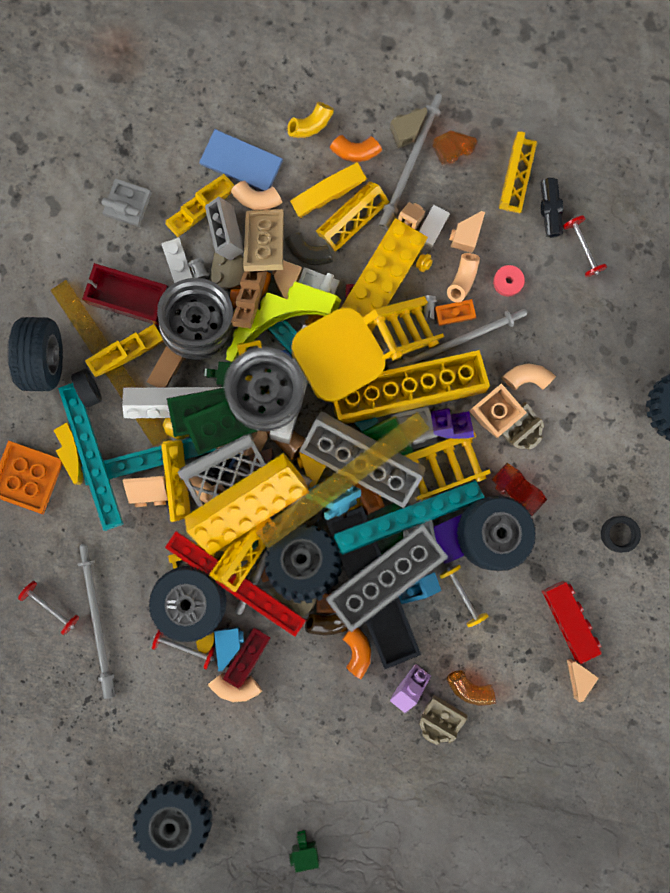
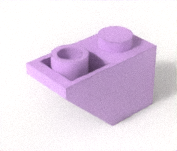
[390,664,431,713]

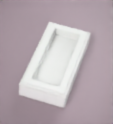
[419,205,450,247]

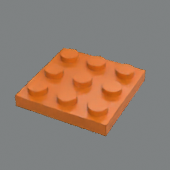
[0,440,63,514]

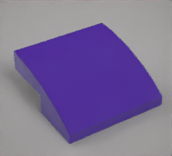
[430,408,474,439]
[433,513,464,564]

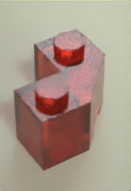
[492,463,547,516]

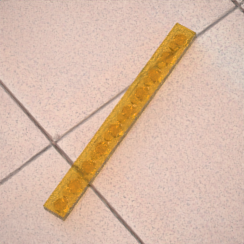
[50,280,169,446]
[256,412,430,548]

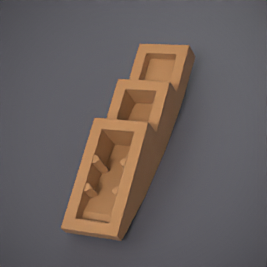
[231,271,267,329]
[147,332,198,388]

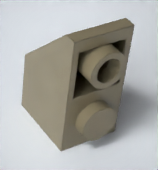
[390,108,427,148]

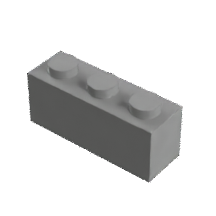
[205,197,244,261]

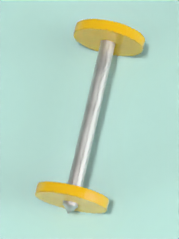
[439,564,488,627]

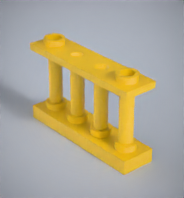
[363,296,445,360]
[405,430,490,501]

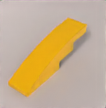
[290,162,367,218]
[165,174,235,237]
[85,324,164,377]

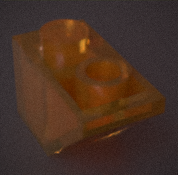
[432,130,478,165]

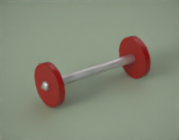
[563,215,607,277]
[18,581,79,636]
[151,630,215,670]

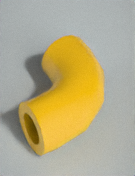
[287,102,334,138]

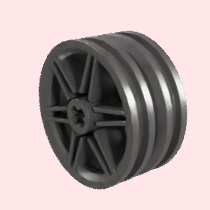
[157,278,233,360]
[225,347,303,431]

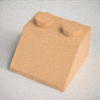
[469,383,527,438]
[123,476,168,507]

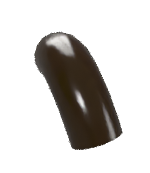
[305,614,348,636]

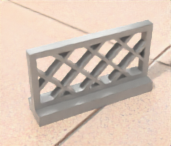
[178,433,266,507]

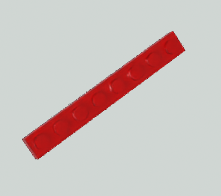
[164,531,306,637]

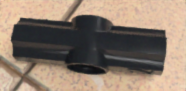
[540,177,563,238]

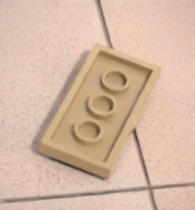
[243,209,284,272]

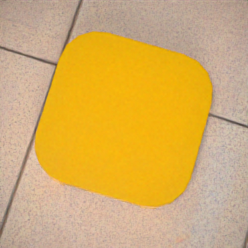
[291,308,385,402]

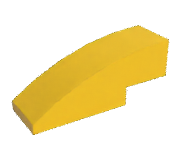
[53,423,83,485]

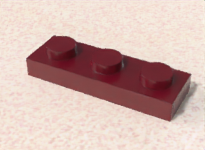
[223,628,271,690]

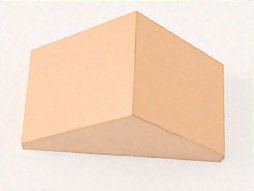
[567,659,599,702]

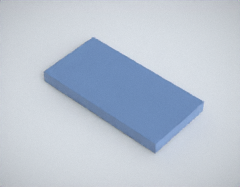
[199,129,283,191]

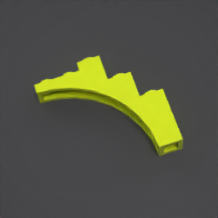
[226,281,341,363]

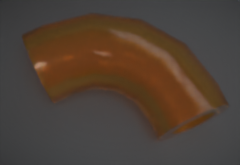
[446,670,496,706]

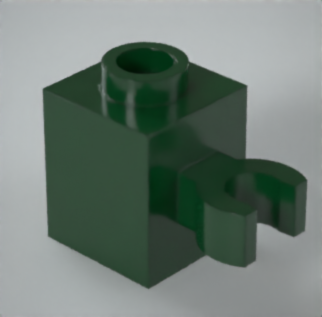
[204,361,232,387]
[289,830,319,873]

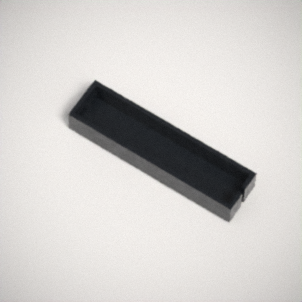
[326,507,421,669]

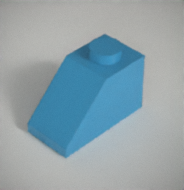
[398,572,442,604]
[214,627,244,671]

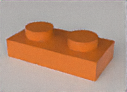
[435,299,476,326]

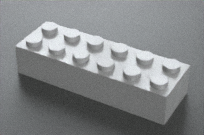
[299,411,425,508]
[326,525,448,632]

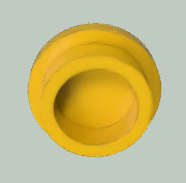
[416,254,433,272]

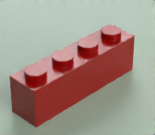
[542,581,602,664]

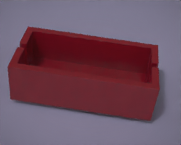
[82,263,169,326]

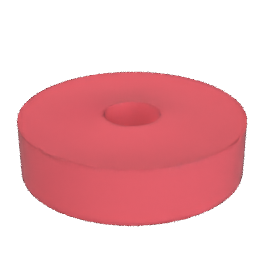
[493,265,525,297]

